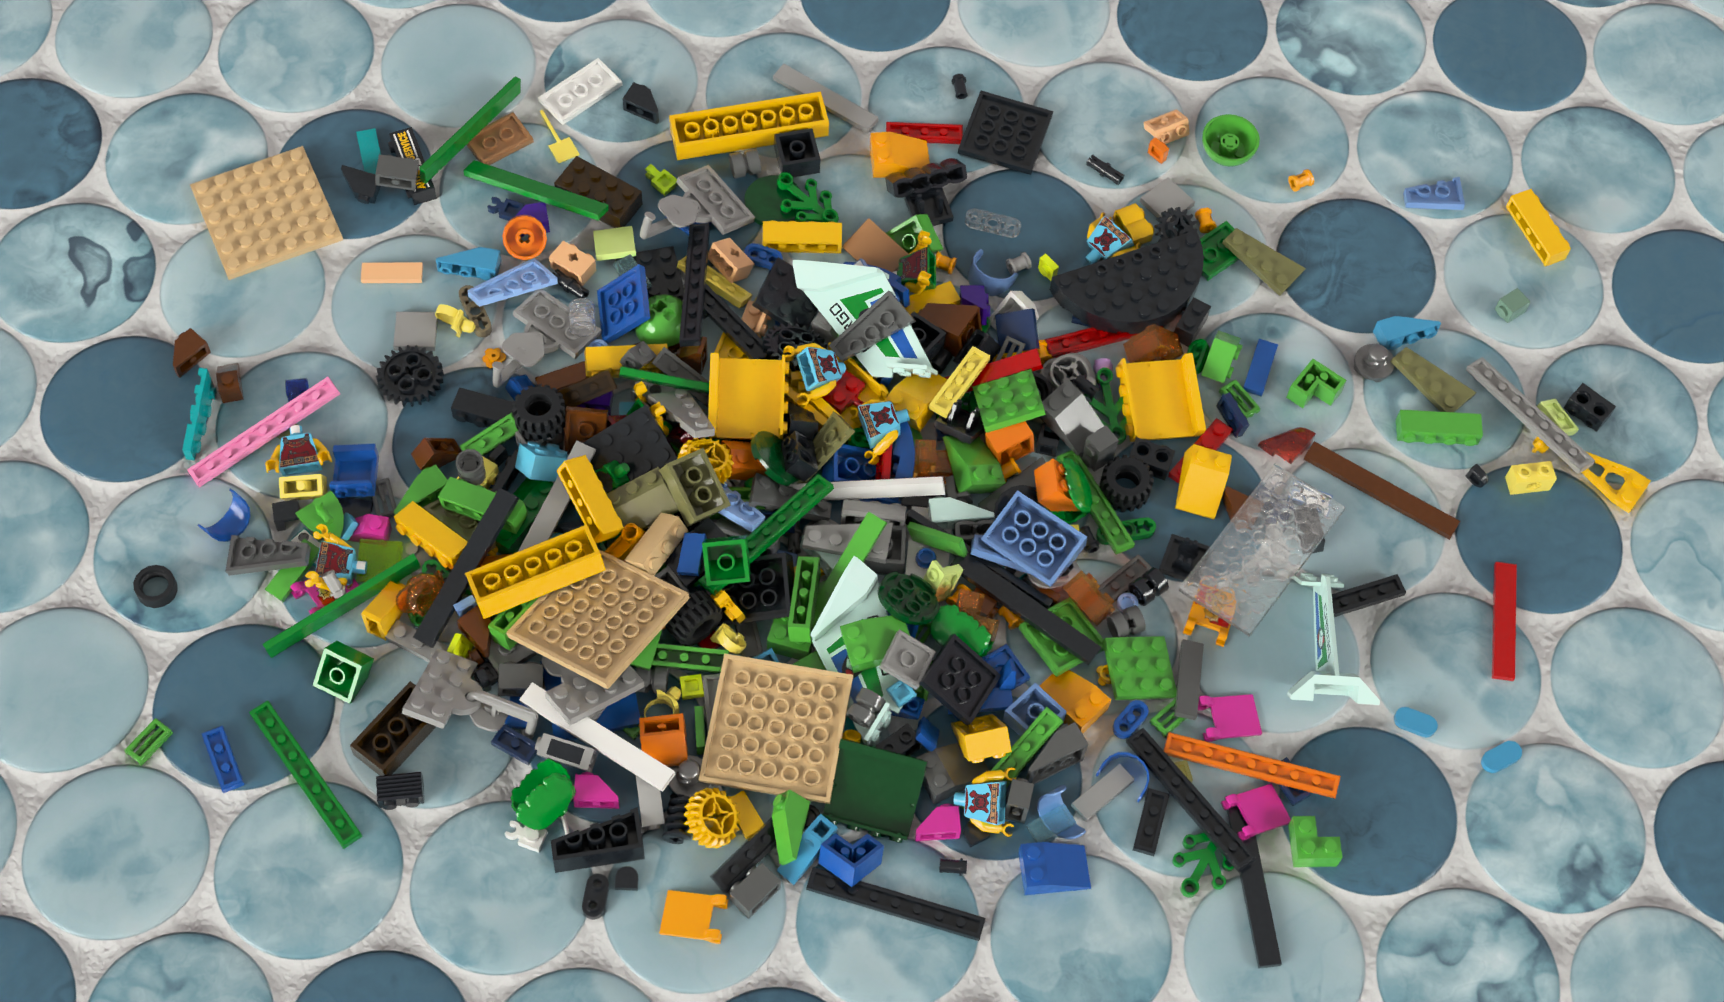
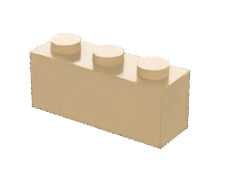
[625,513,689,576]

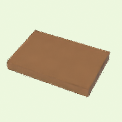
[467,112,534,165]
[842,218,908,272]

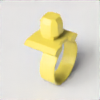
[435,304,476,338]
[710,623,747,654]
[644,686,681,717]

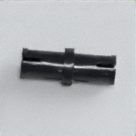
[1086,154,1125,185]
[552,269,589,301]

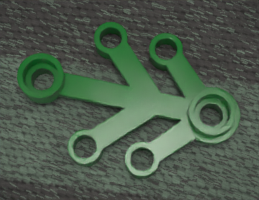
[777,172,839,223]
[1084,368,1127,445]
[1172,833,1234,898]

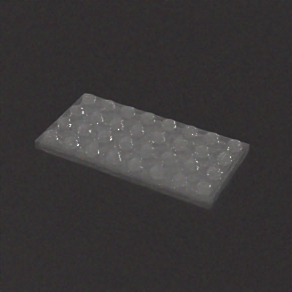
[1179,463,1345,637]

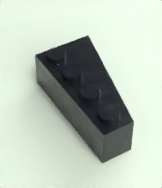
[551,807,645,873]

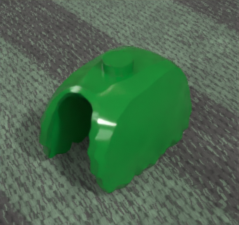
[1044,458,1092,525]
[930,604,996,658]
[510,758,576,830]

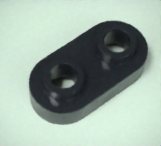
[582,874,609,920]

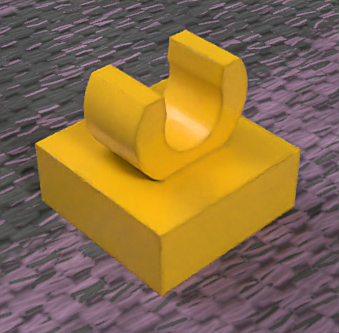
[791,371,806,394]

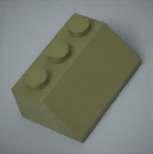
[659,448,731,527]
[607,467,679,533]

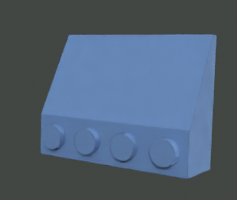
[981,490,1087,587]

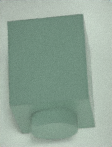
[1495,288,1530,323]

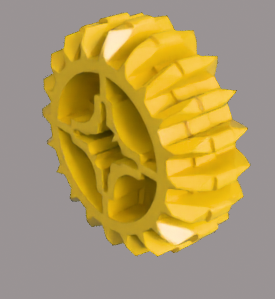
[677,437,734,484]
[683,788,741,848]

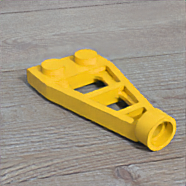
[1581,451,1651,513]

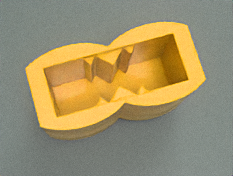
[1113,203,1154,247]

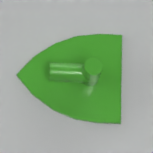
[295,491,344,538]

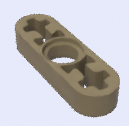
[459,285,492,337]

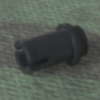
[951,74,968,99]
[1073,374,1099,399]
[1079,526,1100,553]
[939,858,967,876]

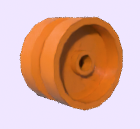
[502,215,547,260]

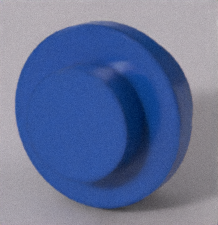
[915,548,937,569]

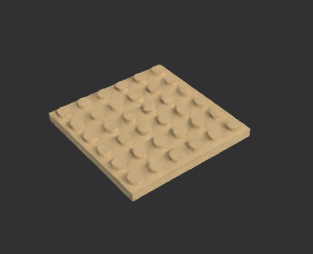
[190,146,343,280]
[506,550,690,689]
[698,653,854,804]

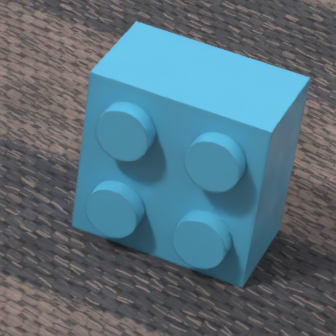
[515,441,569,482]

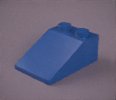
[822,444,876,482]
[1018,842,1091,896]

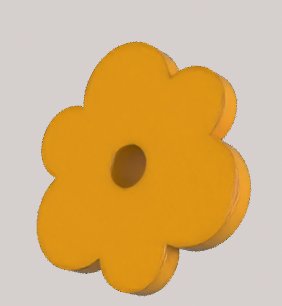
[482,348,506,368]

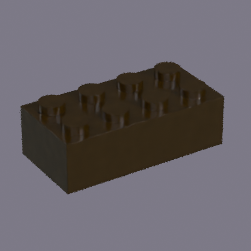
[554,156,643,228]
[350,681,436,776]

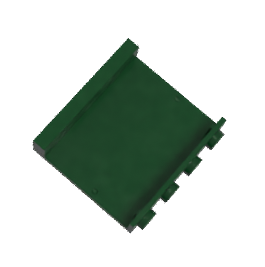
[822,738,928,843]

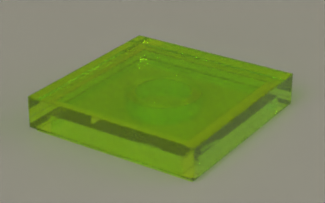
[356,539,404,584]

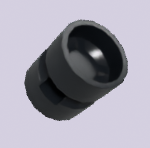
[1128,567,1169,606]

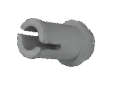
[321,570,346,599]

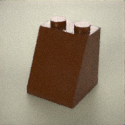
[918,303,982,357]

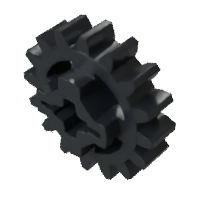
[1154,207,1198,242]

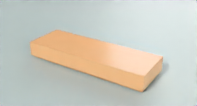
[361,262,423,283]

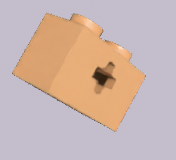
[708,238,754,283]
[549,241,597,286]

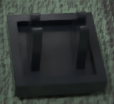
[904,188,954,226]
[934,399,985,444]
[1159,534,1212,586]

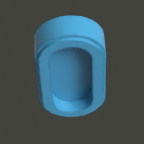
[1394,707,1438,738]
[1481,741,1522,773]

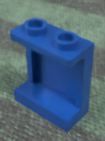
[329,444,379,498]

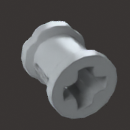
[1006,252,1031,275]

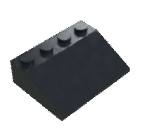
[706,552,795,627]

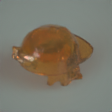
[396,570,444,616]

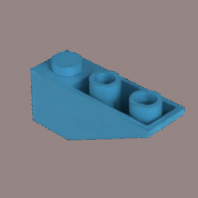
[436,247,502,281]
[1373,316,1441,350]
[777,814,838,885]

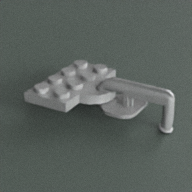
[640,165,755,239]
[492,289,602,388]
[402,648,539,739]
[542,657,644,725]

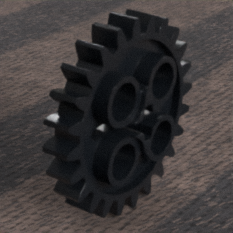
[762,323,828,372]
[376,345,444,407]

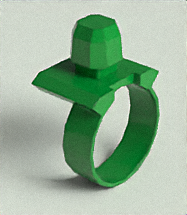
[594,460,630,491]

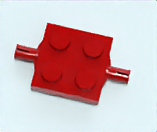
[822,370,866,415]

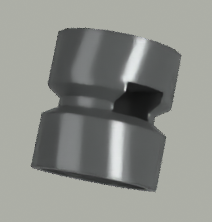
[729,148,761,179]
[456,449,486,485]
[1106,605,1146,637]
[636,666,669,694]
[846,687,886,729]

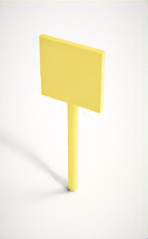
[540,110,580,164]

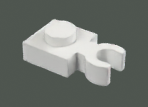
[505,821,548,853]

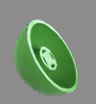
[1202,114,1260,167]
[634,295,683,347]

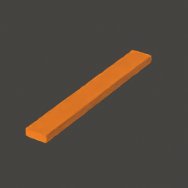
[1164,732,1341,799]

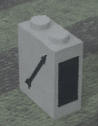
[535,733,599,773]

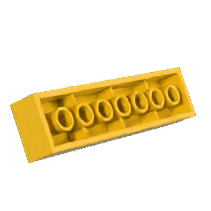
[669,91,829,160]

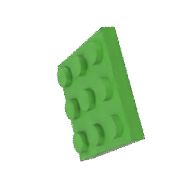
[973,369,1046,433]
[1018,597,1104,677]
[1102,636,1177,700]

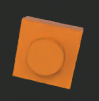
[1147,137,1169,164]

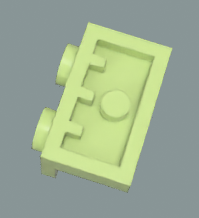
[1536,399,1579,436]
[923,560,963,602]

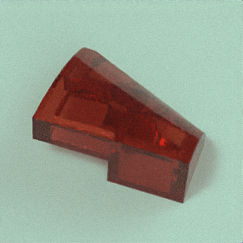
[1258,427,1316,464]

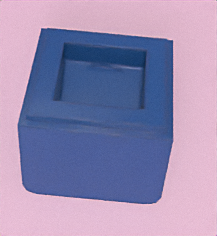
[505,374,535,401]
[998,658,1016,689]

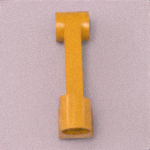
[604,523,646,562]

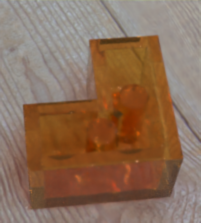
[1123,324,1184,363]
[913,439,954,484]
[1062,570,1115,626]
[956,589,1000,641]

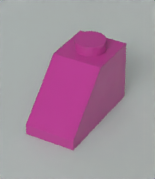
[348,514,392,547]
[573,772,619,809]
[915,804,961,841]

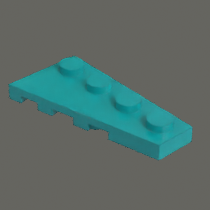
[182,368,217,461]

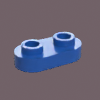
[744,243,783,270]
[1113,700,1149,739]

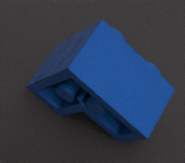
[818,833,884,887]

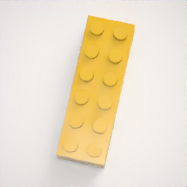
[465,524,606,619]

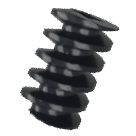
[662,794,691,844]

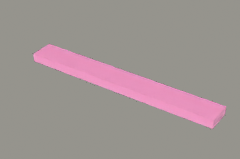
[187,377,340,488]

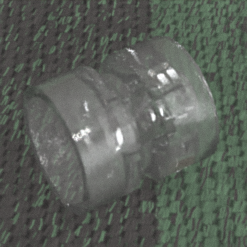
[569,298,596,337]

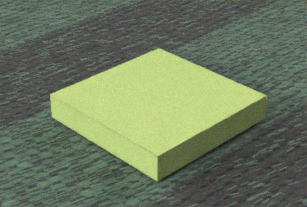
[593,226,636,261]

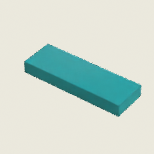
[356,128,381,175]

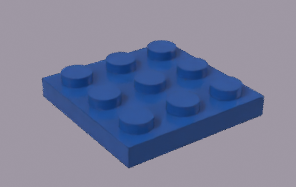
[597,264,650,344]

